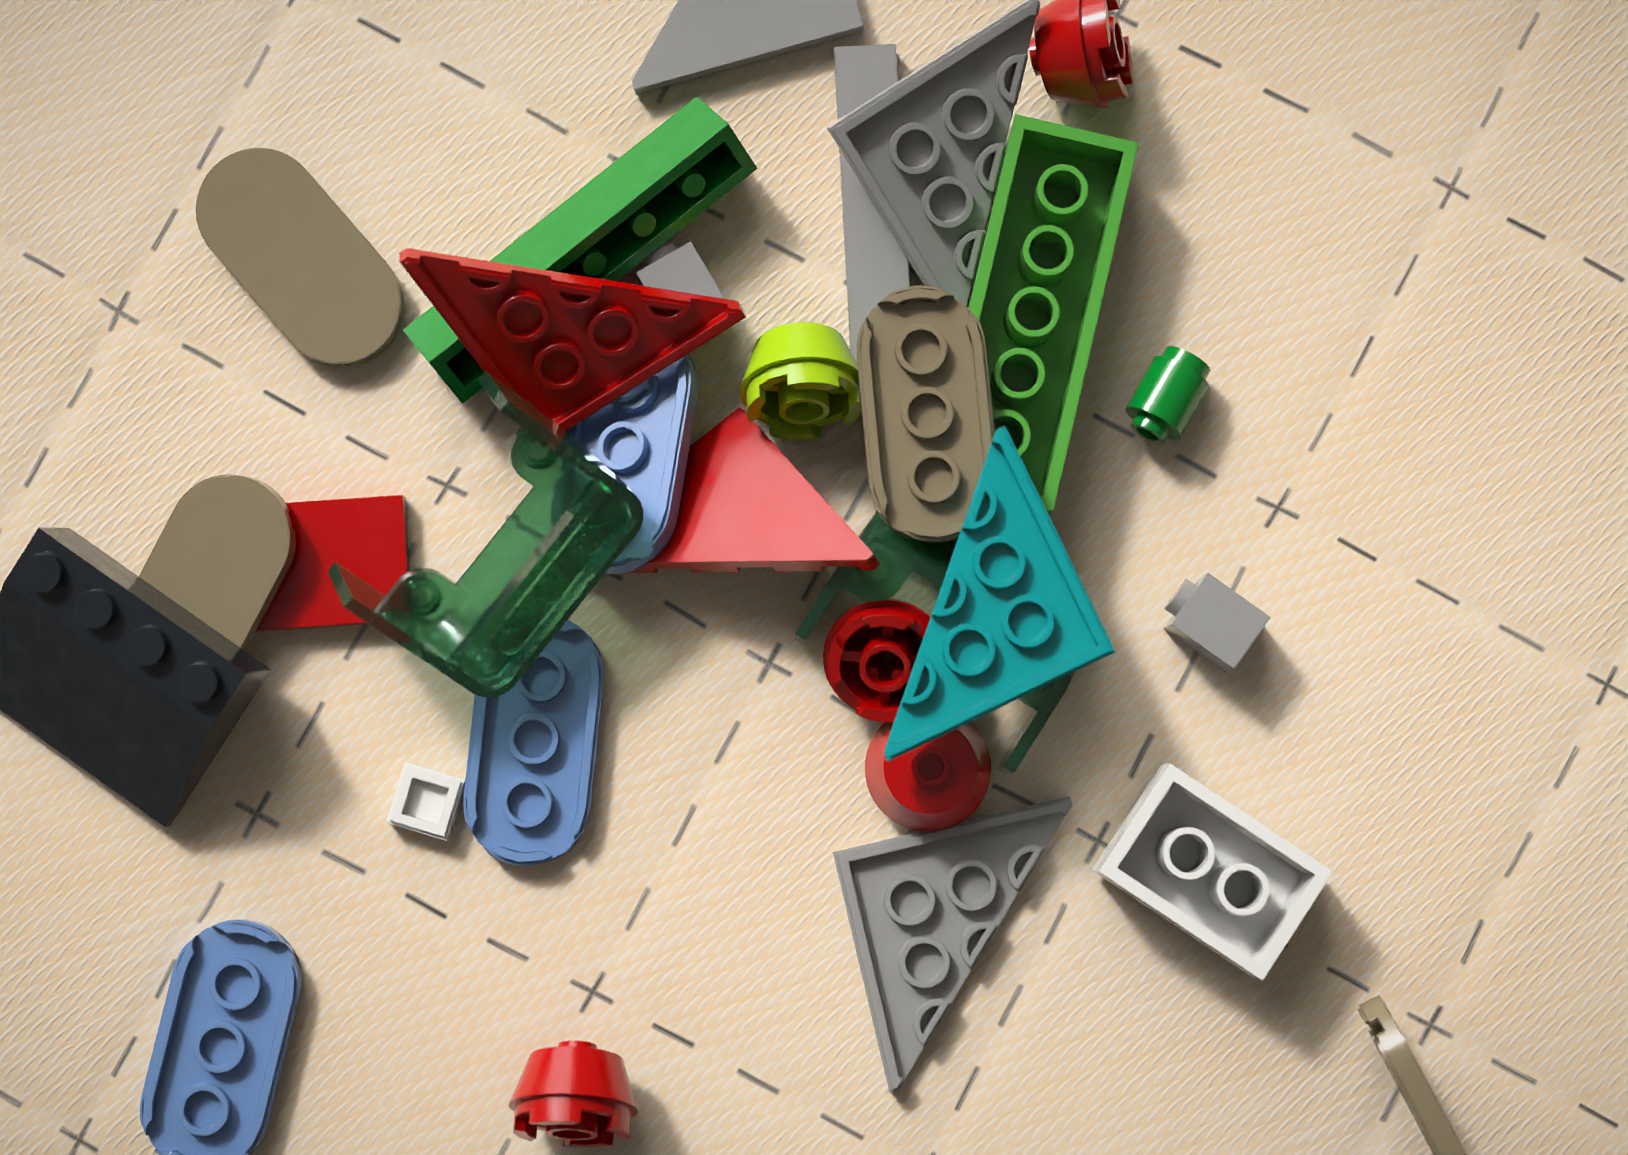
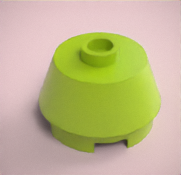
[740,322,861,440]

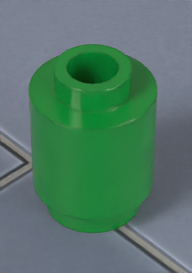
[1125,346,1211,444]

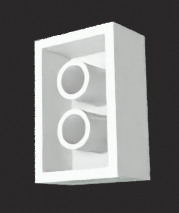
[1092,763,1333,981]

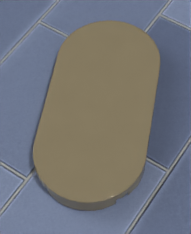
[196,148,403,366]
[856,286,994,543]
[139,474,296,651]
[1358,995,1466,1155]

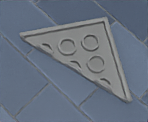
[632,0,864,95]
[826,0,1041,307]
[833,796,1073,1093]

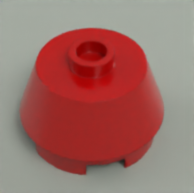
[1029,0,1133,108]
[823,598,930,722]
[865,722,991,832]
[509,1040,638,1147]

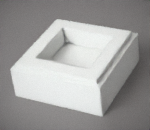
[386,762,465,841]

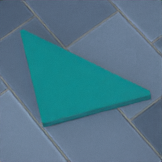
[883,426,1115,762]

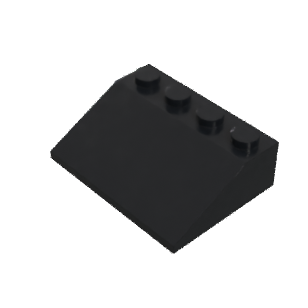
[0,528,271,828]

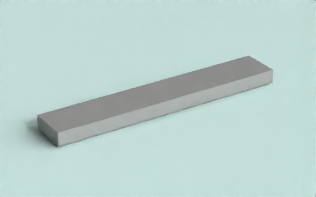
[834,44,910,418]

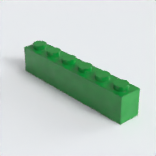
[403,96,758,404]

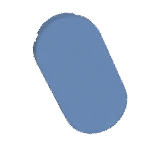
[553,354,699,574]
[463,613,605,866]
[140,919,303,1155]

